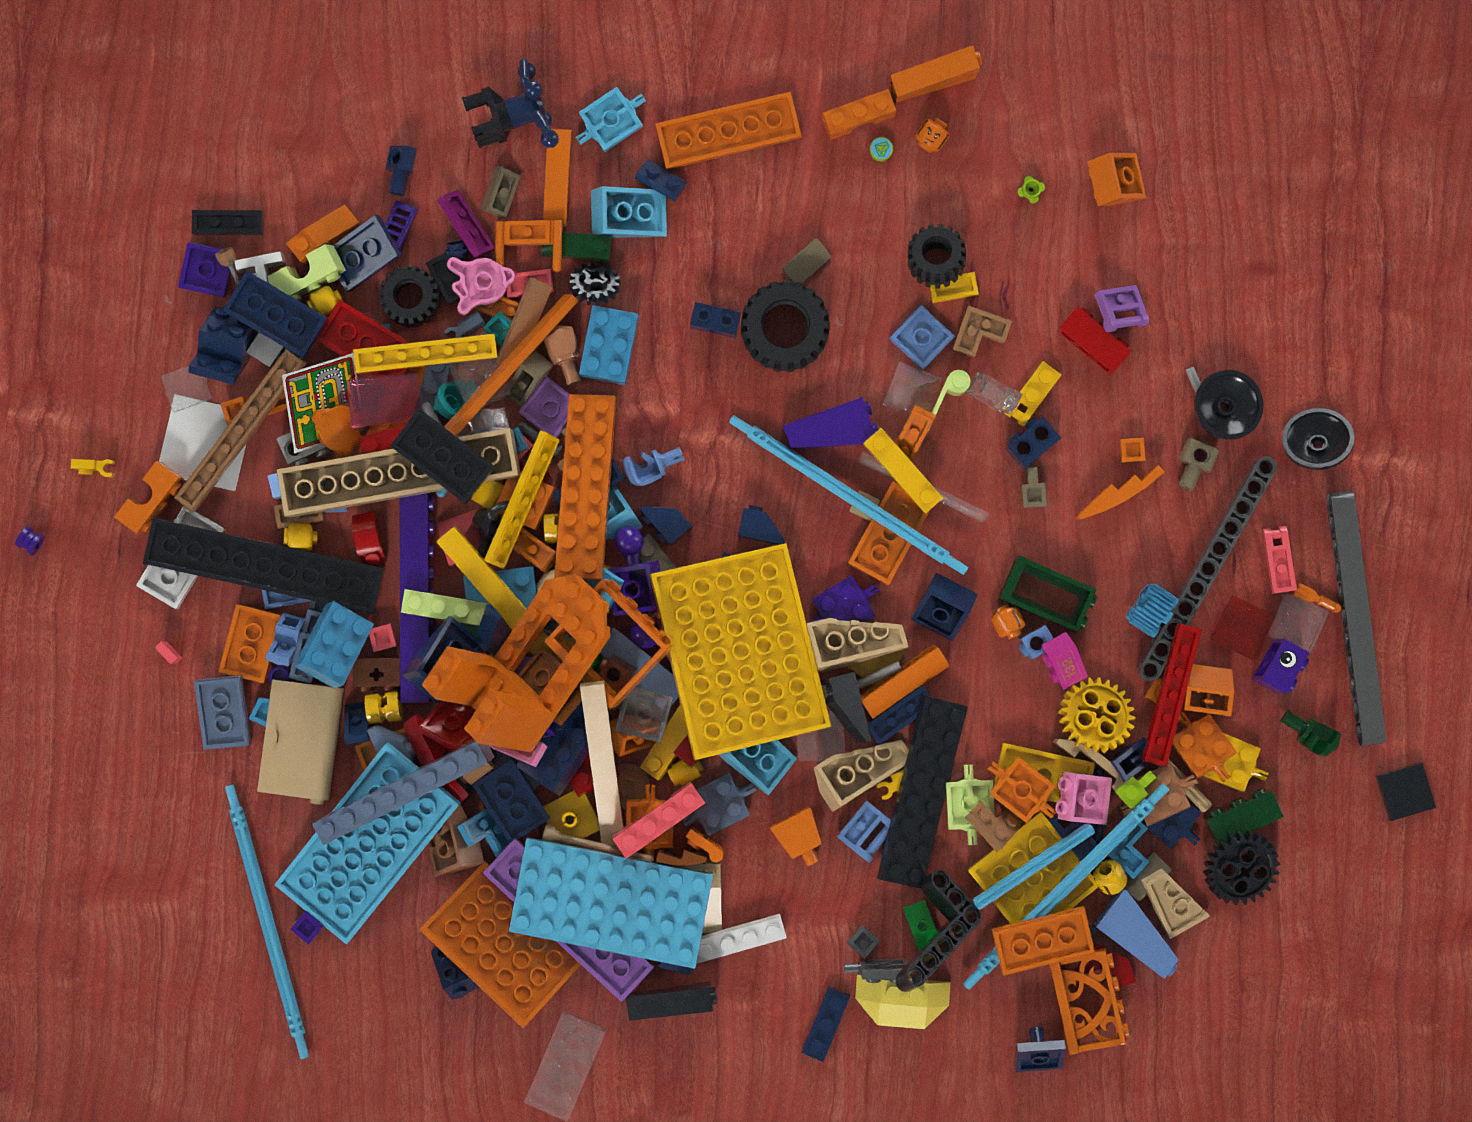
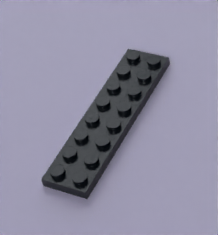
[877,695,968,889]

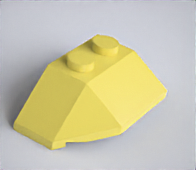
[855,974,951,1029]

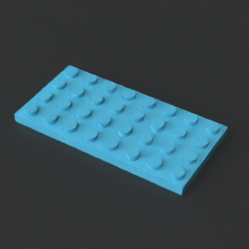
[274,742,461,945]
[509,837,713,969]

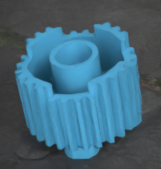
[1125,584,1179,638]

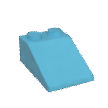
[591,186,667,238]
[718,740,797,795]

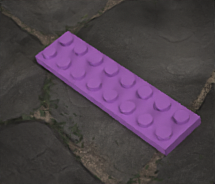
[483,838,654,1002]

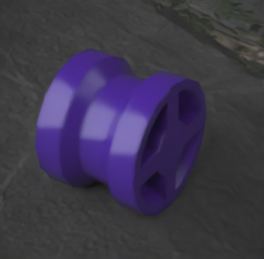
[15,526,45,556]

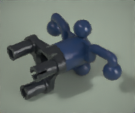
[462,58,559,149]

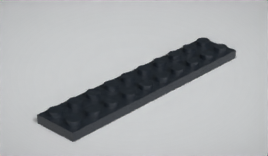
[143,518,385,614]

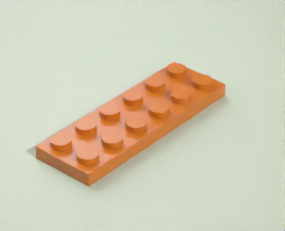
[655,91,802,170]

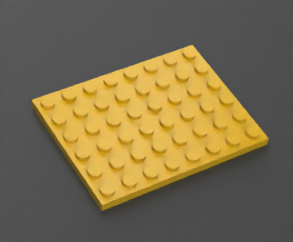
[650,543,831,760]

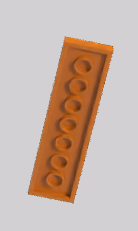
[554,394,617,581]

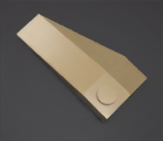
[806,618,909,674]
[814,740,909,812]

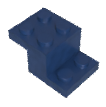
[188,306,256,385]

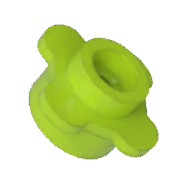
[1018,176,1045,204]

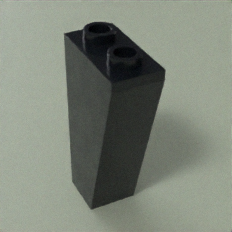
[626,981,717,1021]

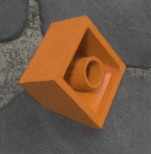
[1087,153,1147,206]

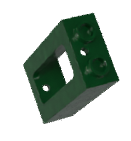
[998,555,1098,633]

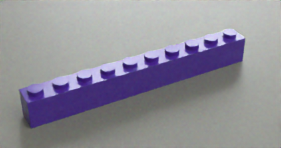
[399,493,435,703]

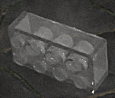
[524,1010,607,1122]

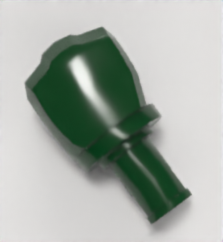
[1280,709,1341,757]

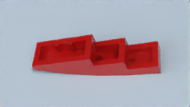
[403,713,469,802]

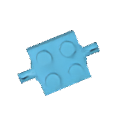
[575,87,646,152]

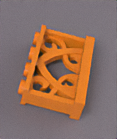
[1050,948,1130,1055]

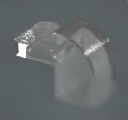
[966,372,1023,415]
[456,407,510,437]

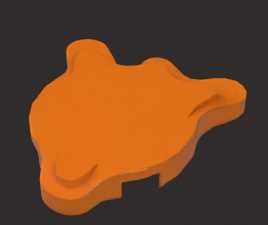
[312,404,374,458]

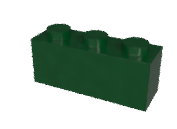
[1203,788,1284,846]

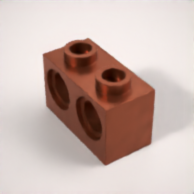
[598,655,638,713]

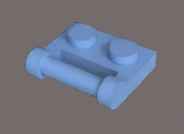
[837,800,891,863]

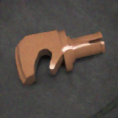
[544,325,581,385]

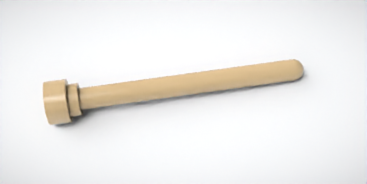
[542,824,654,862]

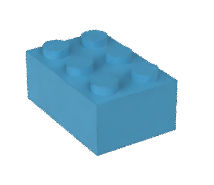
[579,305,640,386]
[294,601,374,689]

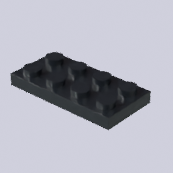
[390,408,495,505]

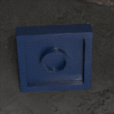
[1014,1027,1066,1072]

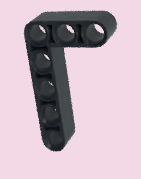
[895,870,982,992]

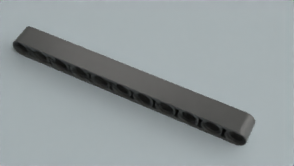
[1137,456,1277,681]
[1326,490,1386,746]

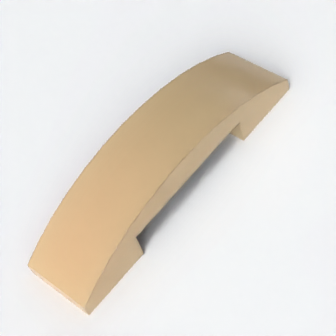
[1053,738,1125,791]

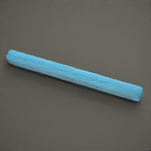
[973,823,1095,910]

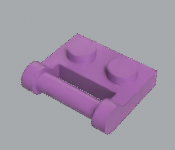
[1094,285,1149,332]

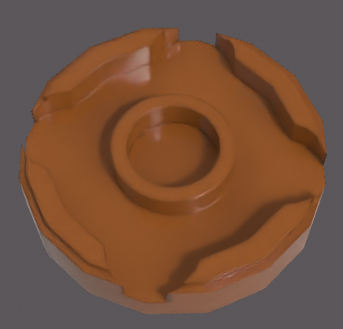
[616,763,651,810]

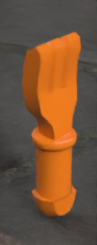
[1293,583,1342,613]

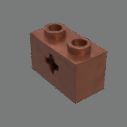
[353,658,401,691]

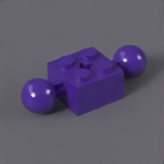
[607,526,661,649]

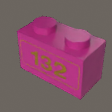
[1041,632,1088,690]

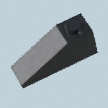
[820,672,871,743]

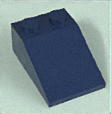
[402,616,481,703]

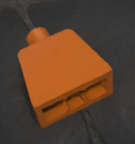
[770,806,822,866]

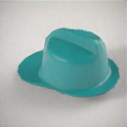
[433,380,483,419]

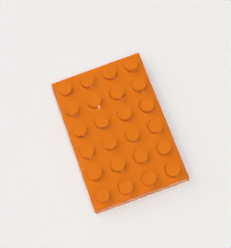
[419,861,581,1028]

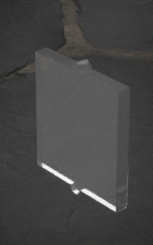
[161,366,213,413]

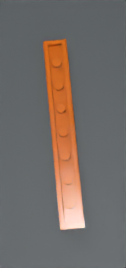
[444,294,578,436]

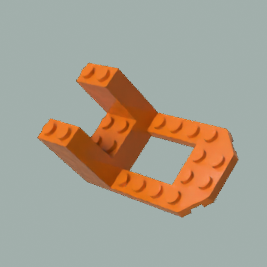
[422,574,610,752]

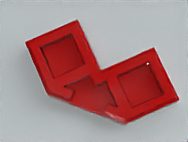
[1079,944,1136,988]

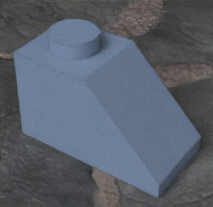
[367,724,416,762]

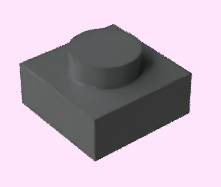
[846,924,880,959]

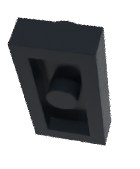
[426,252,460,305]

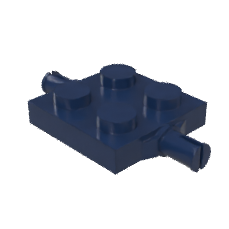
[1141,803,1202,849]

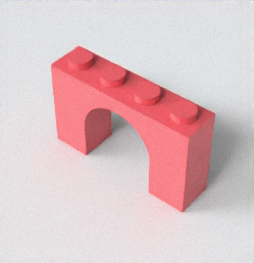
[612,782,705,859]

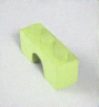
[267,244,346,301]

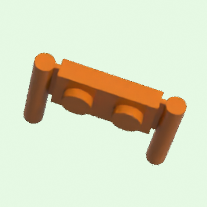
[495,220,563,272]

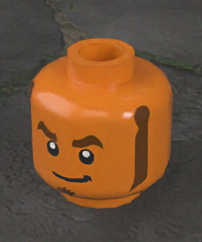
[915,117,950,153]
[991,603,1026,640]

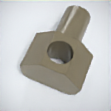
[1178,438,1220,491]

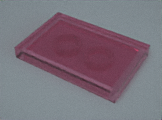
[346,372,421,428]

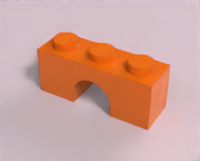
[822,89,896,140]
[114,461,184,535]

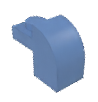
[266,613,305,666]

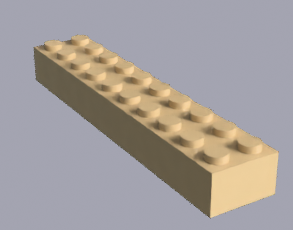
[277,428,521,517]

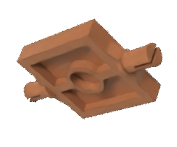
[1120,763,1198,826]

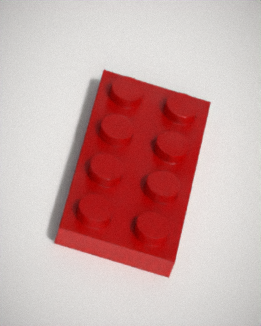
[316,300,410,389]

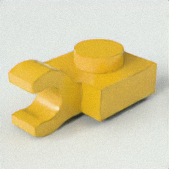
[71,459,115,478]

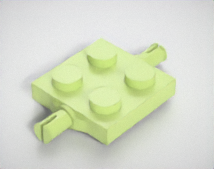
[946,764,995,845]

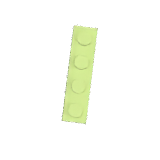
[401,589,489,626]

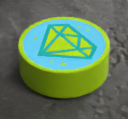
[869,137,893,162]

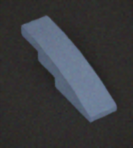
[289,601,326,684]

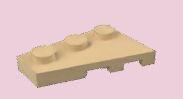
[1141,868,1210,939]

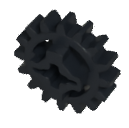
[570,261,620,306]

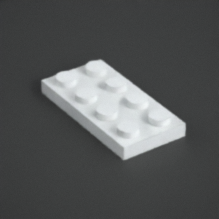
[136,506,226,609]

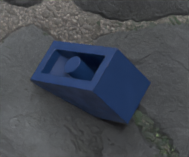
[738,505,785,545]
[477,603,511,656]

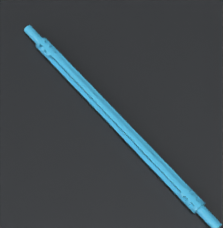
[729,415,969,575]
[963,783,1170,990]
[225,784,309,1059]

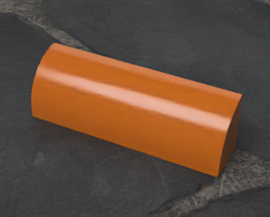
[860,644,949,720]

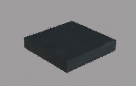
[1375,762,1436,821]

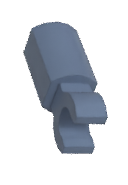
[444,311,486,338]

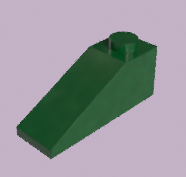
[541,233,613,264]

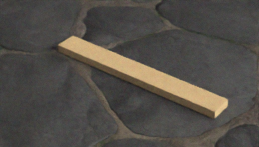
[580,681,624,847]

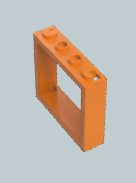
[544,579,674,709]

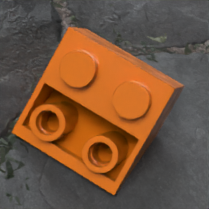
[1181,664,1234,716]

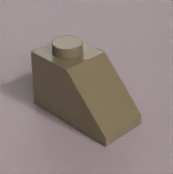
[504,351,553,407]

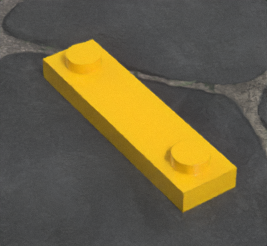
[863,428,943,514]
[640,704,688,781]

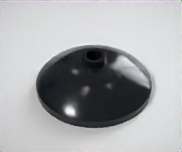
[1194,370,1264,440]
[1282,408,1354,470]

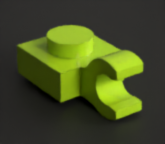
[1115,771,1156,809]

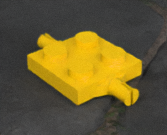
[1203,733,1269,792]

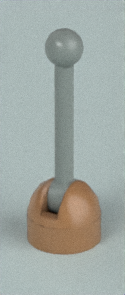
[215,247,240,285]

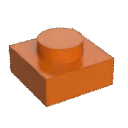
[1119,437,1146,463]

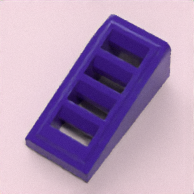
[385,200,418,252]

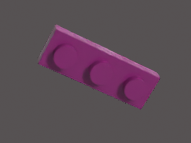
[437,190,495,259]

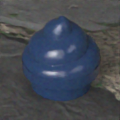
[445,240,468,261]

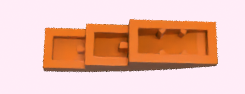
[543,128,572,227]
[1075,465,1165,521]

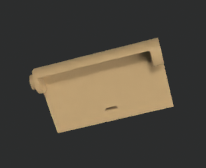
[257,680,344,805]

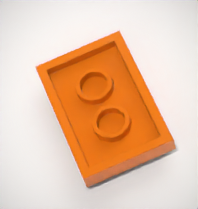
[218,604,282,684]

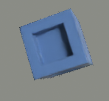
[1018,625,1053,659]

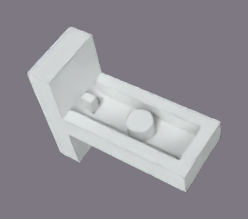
[235,252,287,284]

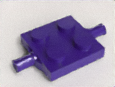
[808,575,880,623]

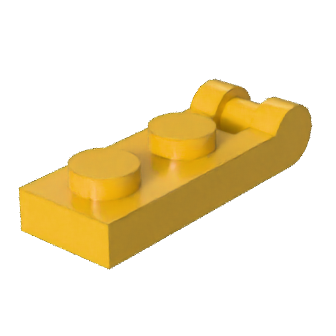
[1005,361,1062,427]

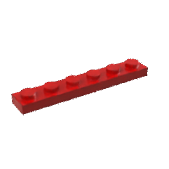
[1142,623,1202,767]

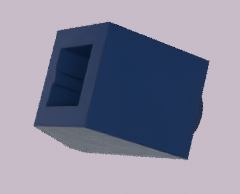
[640,506,692,546]

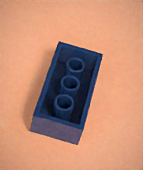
[516,701,613,797]

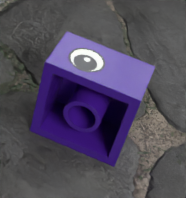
[1251,639,1309,694]

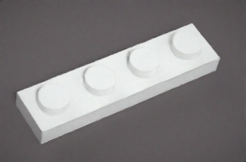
[696,914,787,964]

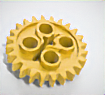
[1058,677,1135,753]

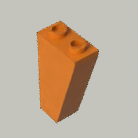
[889,45,982,102]

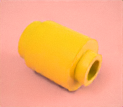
[667,760,704,787]

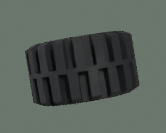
[907,224,966,289]
[379,265,441,327]

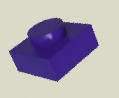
[290,911,324,944]

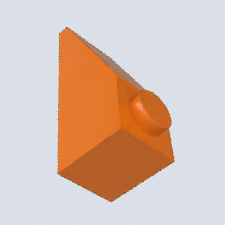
[286,205,360,266]

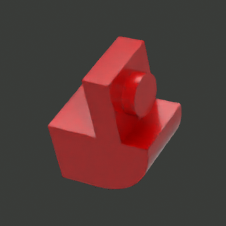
[352,511,387,566]

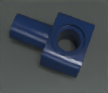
[385,146,417,196]

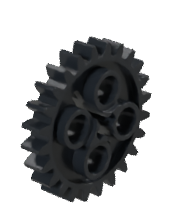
[1203,831,1280,905]

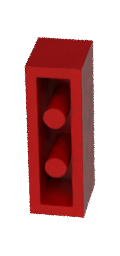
[1057,306,1131,375]

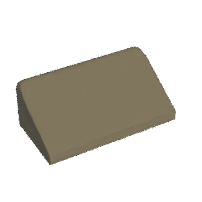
[480,166,521,218]
[782,238,832,284]
[1124,852,1172,902]

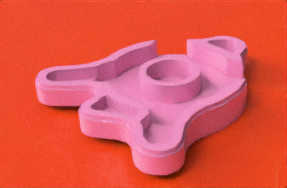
[447,257,515,315]

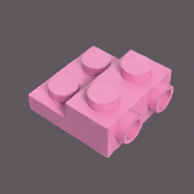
[1055,772,1112,825]

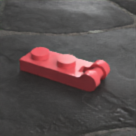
[1262,526,1297,594]

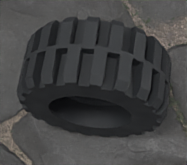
[741,280,830,372]

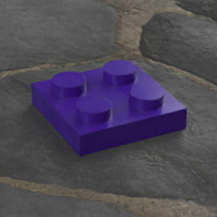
[178,242,231,298]

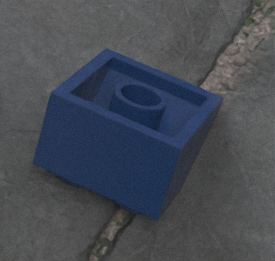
[911,573,978,641]

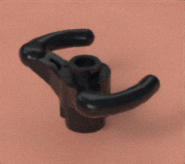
[472,501,509,559]

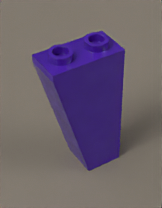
[783,397,879,450]

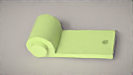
[927,370,971,433]

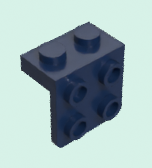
[431,947,481,1000]

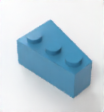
[463,566,538,608]

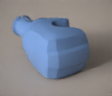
[623,447,684,486]

